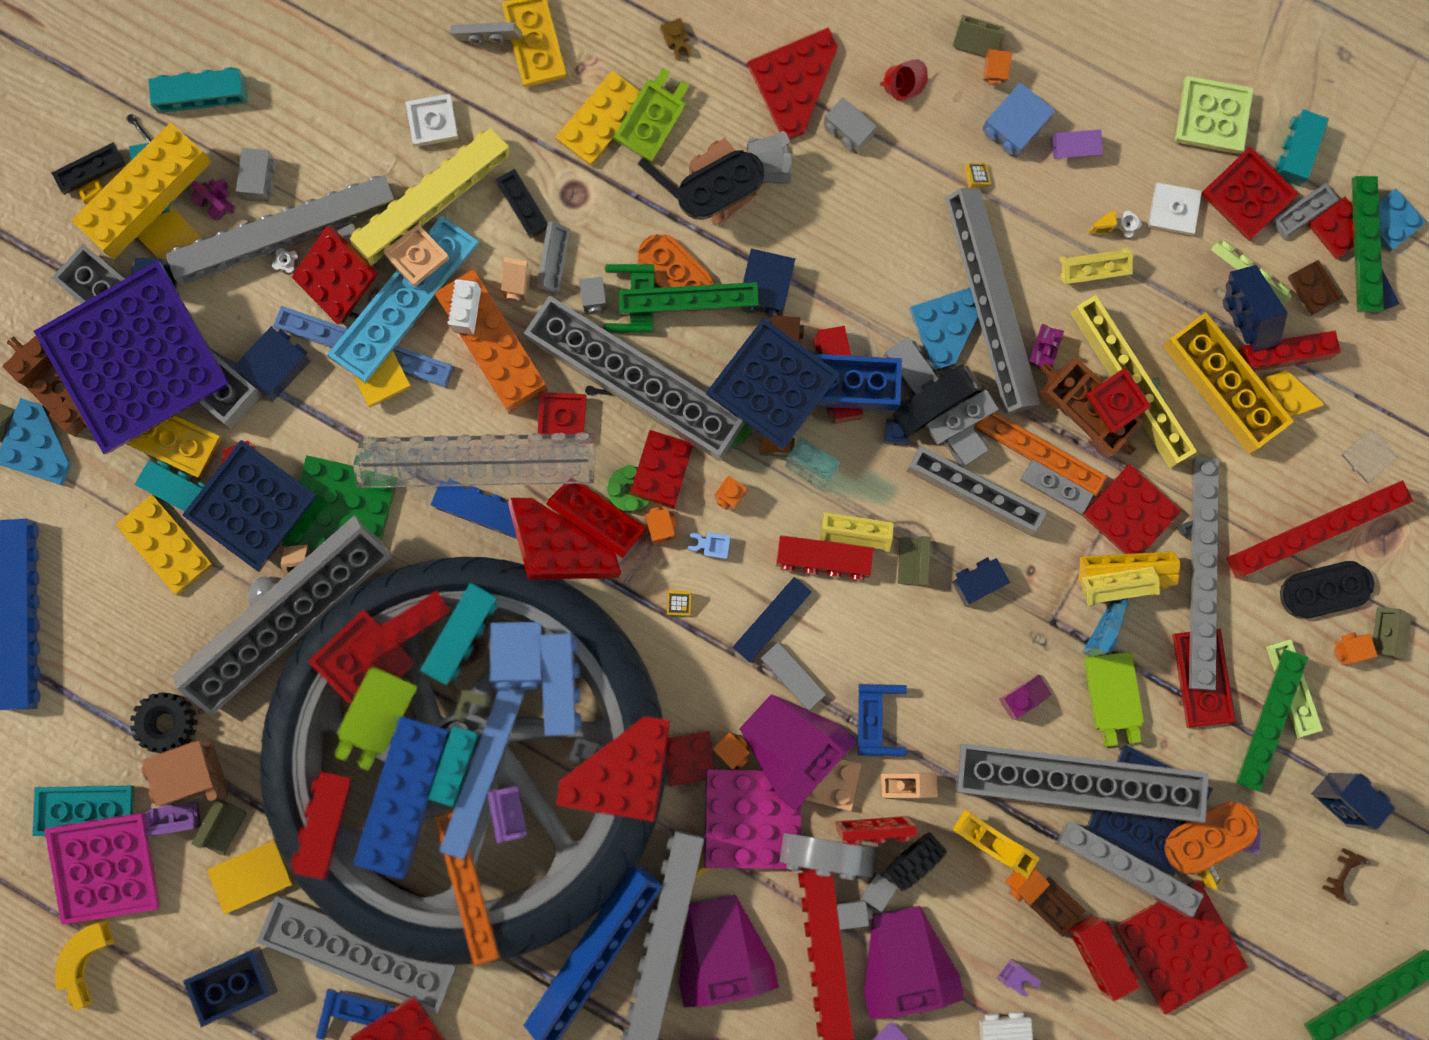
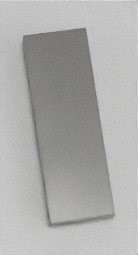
[1270,183,1339,240]
[760,642,826,711]

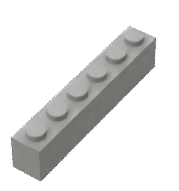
[883,337,988,468]
[907,446,1047,536]
[1055,821,1204,917]

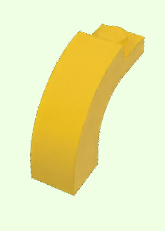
[952,810,1040,879]
[55,920,115,1012]

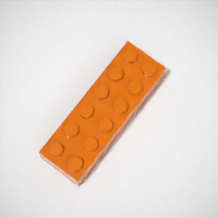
[434,269,548,414]

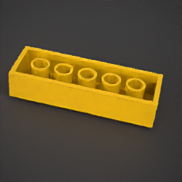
[71,122,212,260]
[1162,312,1294,454]

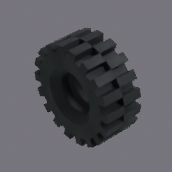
[130,692,198,753]
[885,832,947,891]

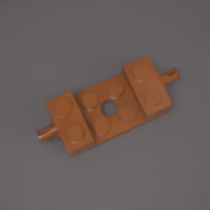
[2,336,88,437]
[1038,357,1144,458]

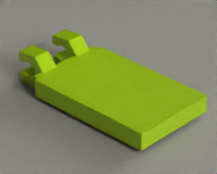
[612,68,689,163]
[1083,652,1144,747]
[335,665,417,770]

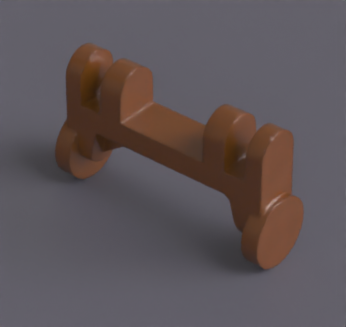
[1322,848,1371,904]

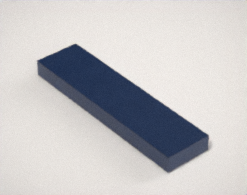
[732,577,812,663]

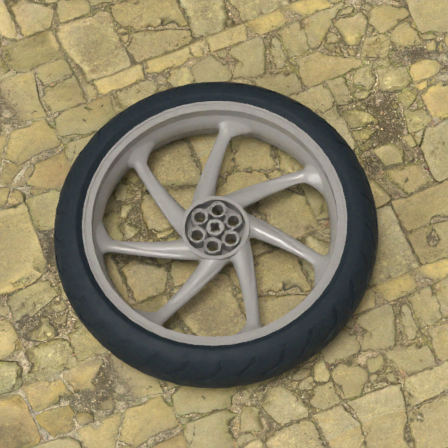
[260,556,667,965]

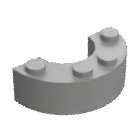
[779,833,877,880]

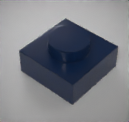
[884,419,909,445]

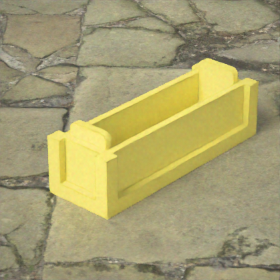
[1060,247,1133,284]
[820,512,894,552]
[1082,566,1160,606]

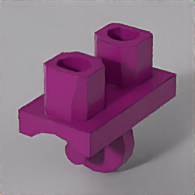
[190,179,236,220]
[1029,324,1064,368]

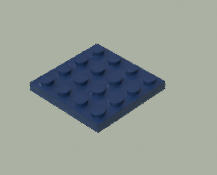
[706,318,840,451]
[182,440,318,572]
[1085,745,1213,876]

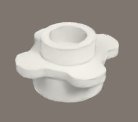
[1115,211,1142,238]
[272,248,298,273]

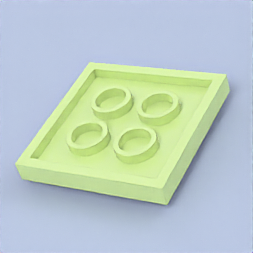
[1174,76,1253,154]

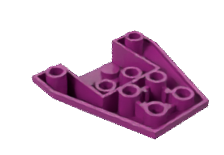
[740,694,858,811]
[679,895,779,1008]
[864,906,965,1019]

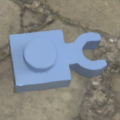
[688,532,730,560]

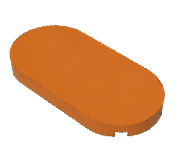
[638,234,714,312]
[1165,802,1258,875]

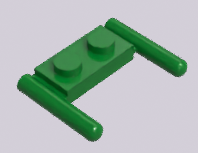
[603,264,655,333]

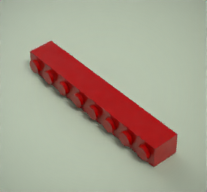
[1226,480,1414,579]
[798,867,854,1040]

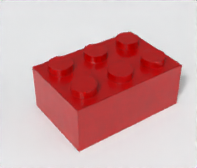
[1068,915,1140,1002]

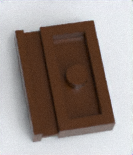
[1287,260,1342,316]
[1025,877,1086,937]

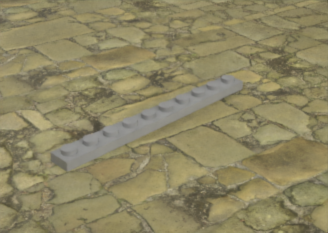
[1189,457,1219,691]

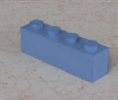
[540,633,581,736]

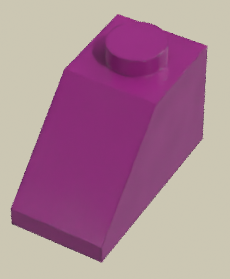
[999,674,1052,719]

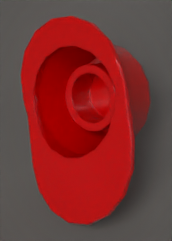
[880,59,928,101]

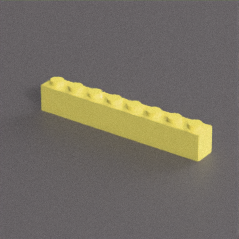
[350,128,509,266]
[1070,295,1197,469]

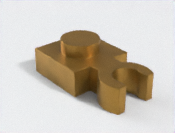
[660,18,691,61]

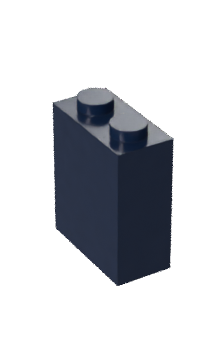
[742,248,796,318]
[233,326,311,402]

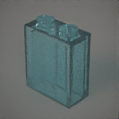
[785,437,841,491]

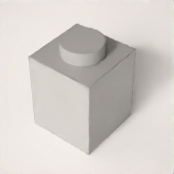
[579,276,607,314]
[859,872,898,912]
[836,899,872,930]

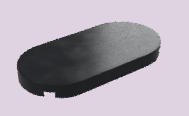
[678,150,764,220]
[1280,561,1374,619]

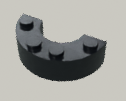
[892,364,984,438]

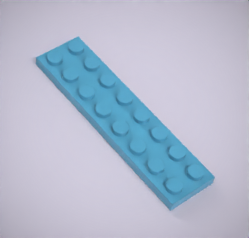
[327,216,479,384]

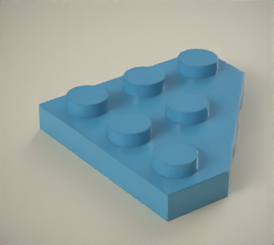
[909,288,978,372]
[0,398,72,486]
[1081,598,1129,657]

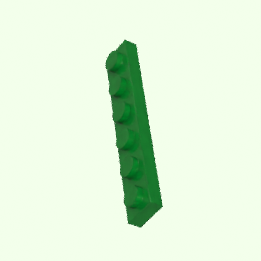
[1351,176,1384,313]
[619,282,759,315]
[1235,649,1309,792]
[1304,949,1429,1040]

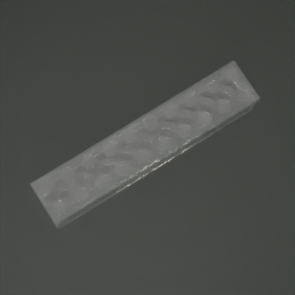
[353,432,596,488]

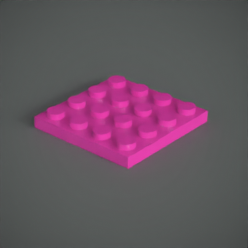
[704,770,801,868]
[44,812,161,925]

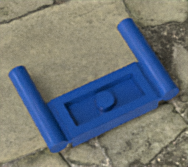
[857,684,907,757]
[316,989,397,1040]

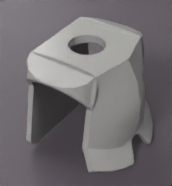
[747,131,792,184]

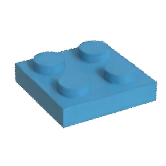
[1379,189,1426,252]

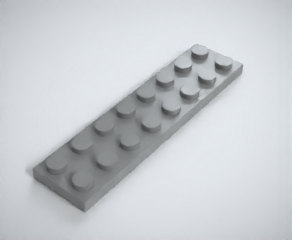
[257,895,457,1014]

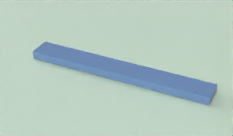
[273,306,454,388]
[440,687,526,860]

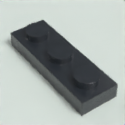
[51,142,126,195]
[495,169,548,239]

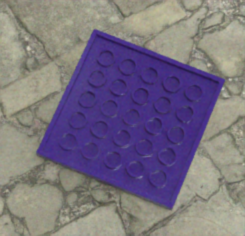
[34,261,230,455]

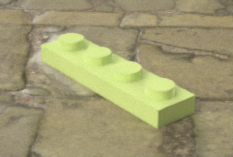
[1211,239,1291,306]
[1266,639,1323,737]

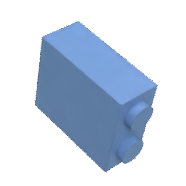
[982,82,1055,158]
[490,622,542,691]

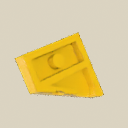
[1262,370,1323,417]

